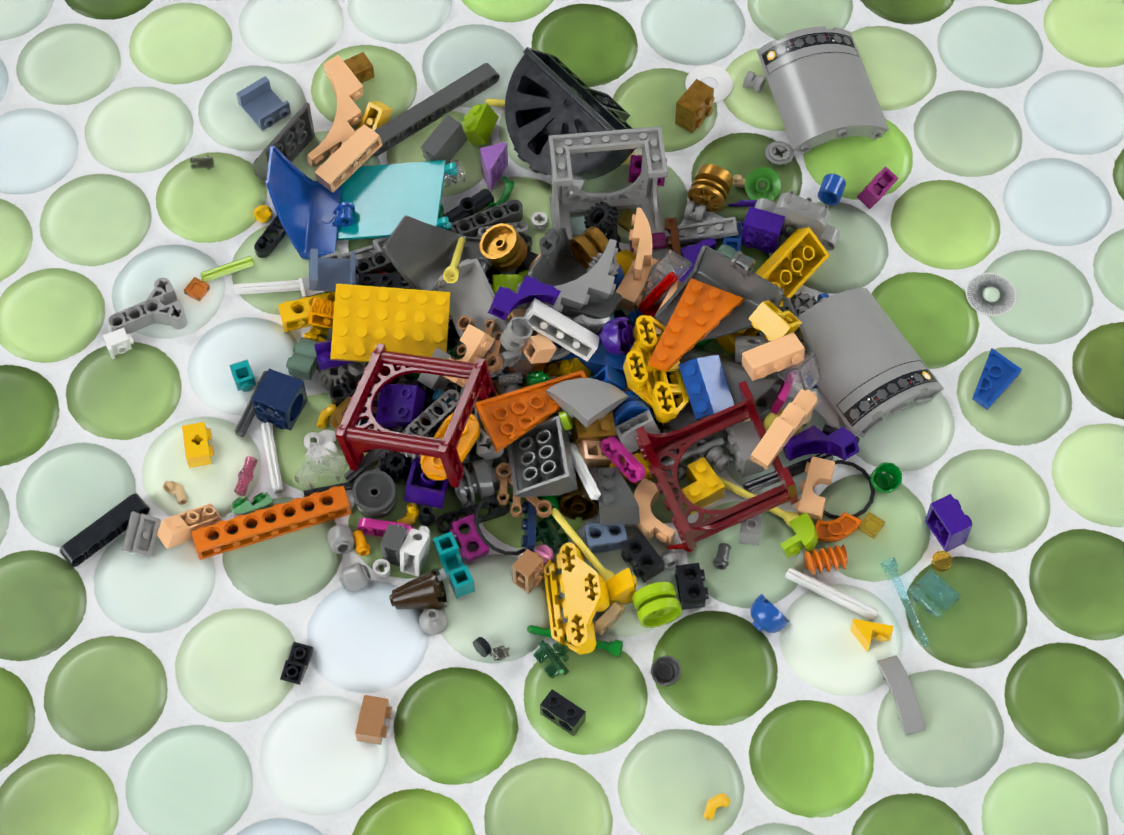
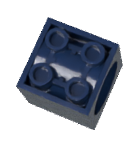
[252,368,308,431]

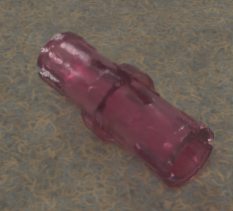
[234,456,258,496]

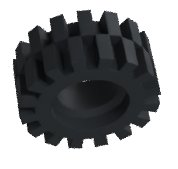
[584,201,619,235]

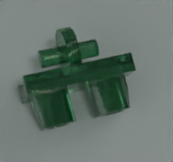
[536,516,569,553]
[533,640,569,679]

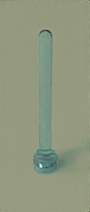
[881,558,929,647]

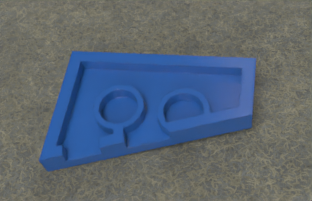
[972,348,1022,410]

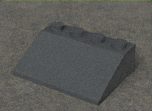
[253,102,315,181]
[507,415,578,497]

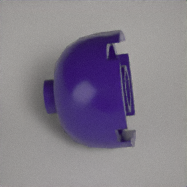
[599,317,634,356]

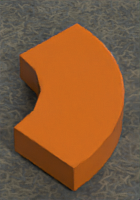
[815,512,862,542]

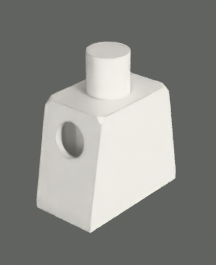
[400,526,430,577]

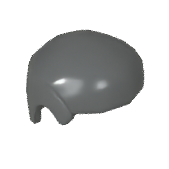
[650,655,682,687]

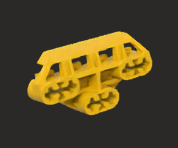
[623,315,689,423]
[543,542,609,655]

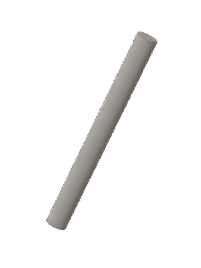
[661,437,724,466]

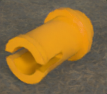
[353,530,371,556]

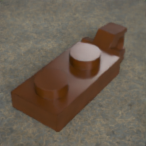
[664,217,682,270]

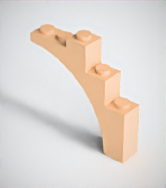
[307,55,363,167]
[750,388,818,470]

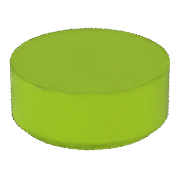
[559,411,573,431]

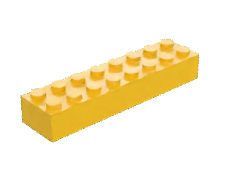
[715,227,830,354]

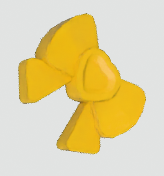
[304,325,331,342]

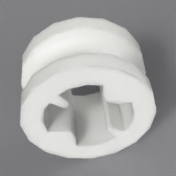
[531,212,548,230]
[372,559,391,579]

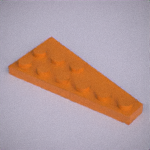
[649,278,744,372]
[475,370,587,453]

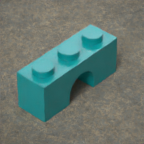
[433,532,475,599]

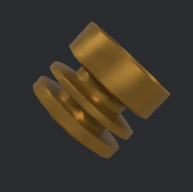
[688,164,733,212]

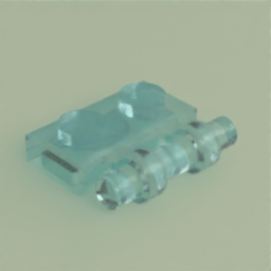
[908,569,961,618]

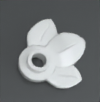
[303,430,339,466]

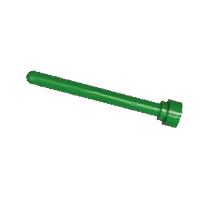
[527,625,623,657]

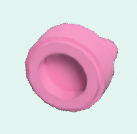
[533,545,554,565]

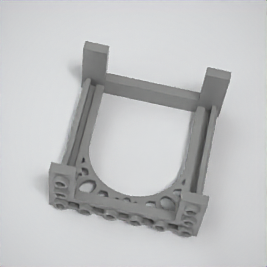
[549,127,668,241]

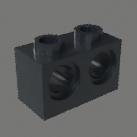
[621,532,664,583]
[675,563,709,610]
[540,689,586,736]

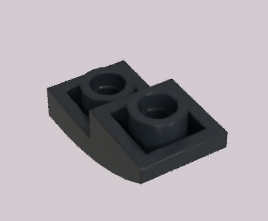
[280,642,314,685]

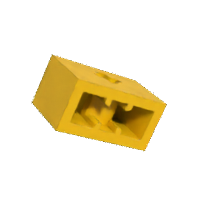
[182,422,215,468]

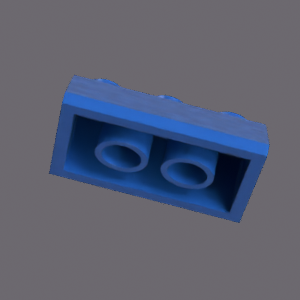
[679,355,735,421]

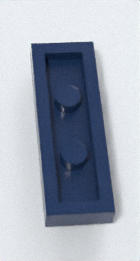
[521,496,537,552]

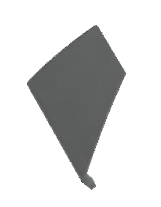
[528,228,622,319]
[654,245,784,341]

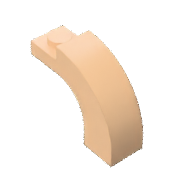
[634,478,676,545]

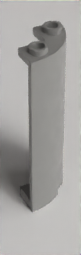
[436,258,522,378]

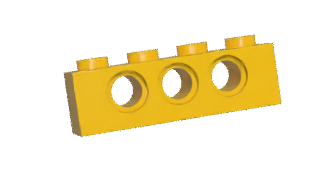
[278,292,335,332]

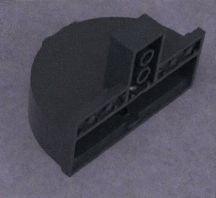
[505,47,637,180]

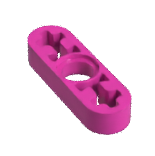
[601,436,646,482]
[357,518,415,537]

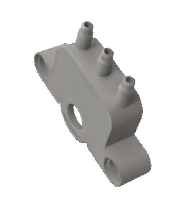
[754,190,840,251]

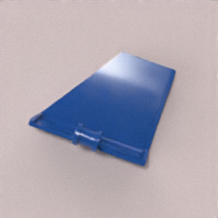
[266,146,355,260]

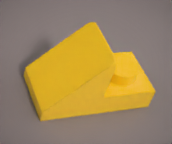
[850,619,894,651]

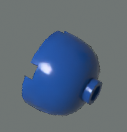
[750,594,790,633]

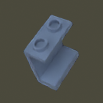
[236,76,291,130]
[308,248,359,292]

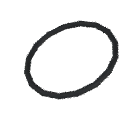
[823,460,875,519]
[474,495,525,555]

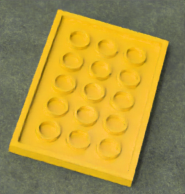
[330,284,450,363]

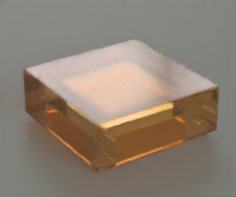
[184,277,210,302]

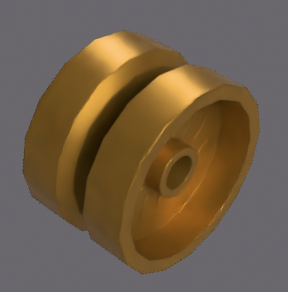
[480,223,527,272]
[569,226,608,270]

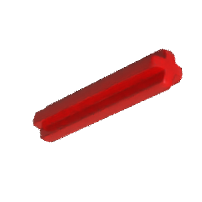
[638,272,678,312]

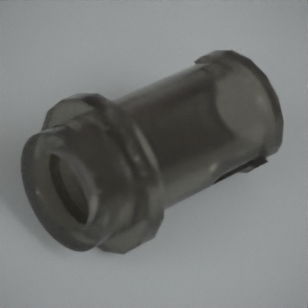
[190,155,214,170]

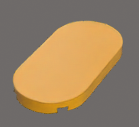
[420,413,480,480]

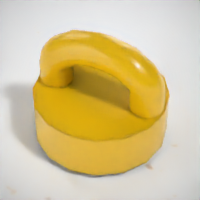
[254,205,273,223]

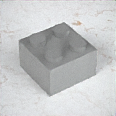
[727,421,764,478]

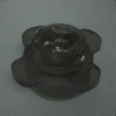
[490,645,510,661]

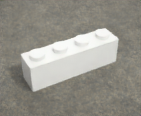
[523,298,599,362]

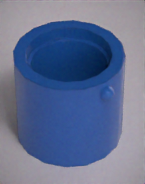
[818,174,846,205]

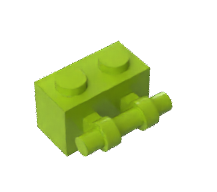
[462,103,499,146]

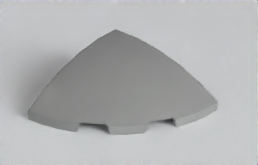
[546,378,628,428]

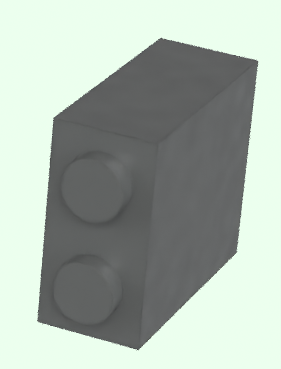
[421,115,467,165]

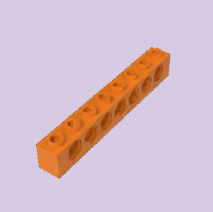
[191,485,352,560]

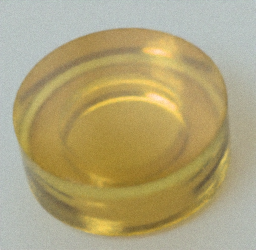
[931,551,952,572]

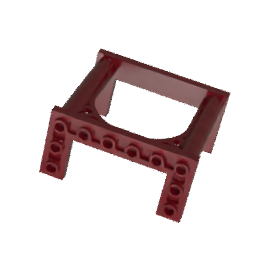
[335,343,496,488]
[635,381,798,550]

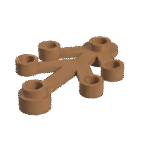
[457,315,503,373]
[495,463,552,518]

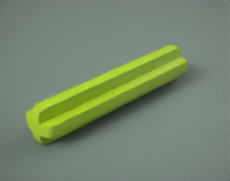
[200,256,254,282]

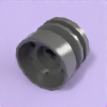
[453,458,495,507]

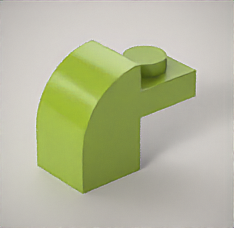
[492,274,528,294]
[780,512,818,558]

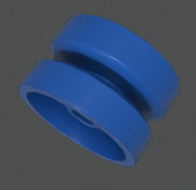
[613,391,655,434]

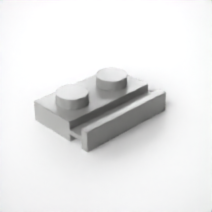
[122,511,160,558]

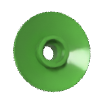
[745,167,781,201]

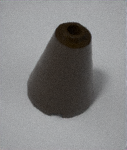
[559,468,598,520]
[389,569,447,610]

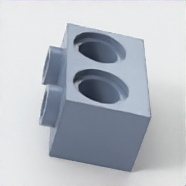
[584,522,628,554]

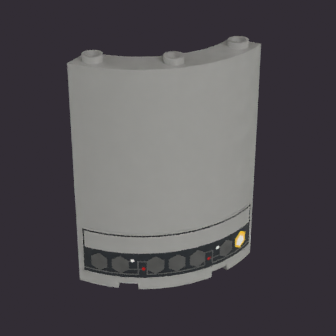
[757,26,889,154]
[794,287,944,437]

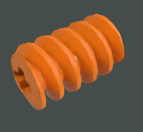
[804,544,848,575]

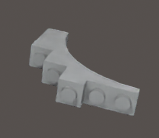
[515,239,618,313]

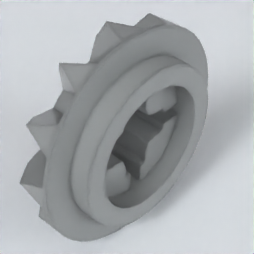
[765,141,794,167]
[790,292,818,316]

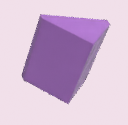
[480,142,508,191]

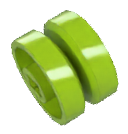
[632,582,682,628]

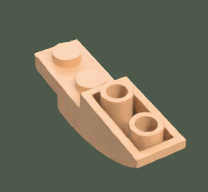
[629,207,652,280]

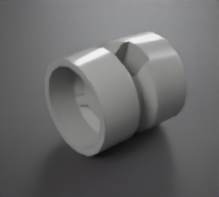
[500,317,533,352]

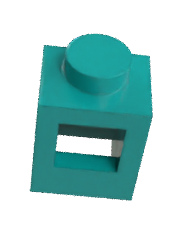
[229,359,256,392]

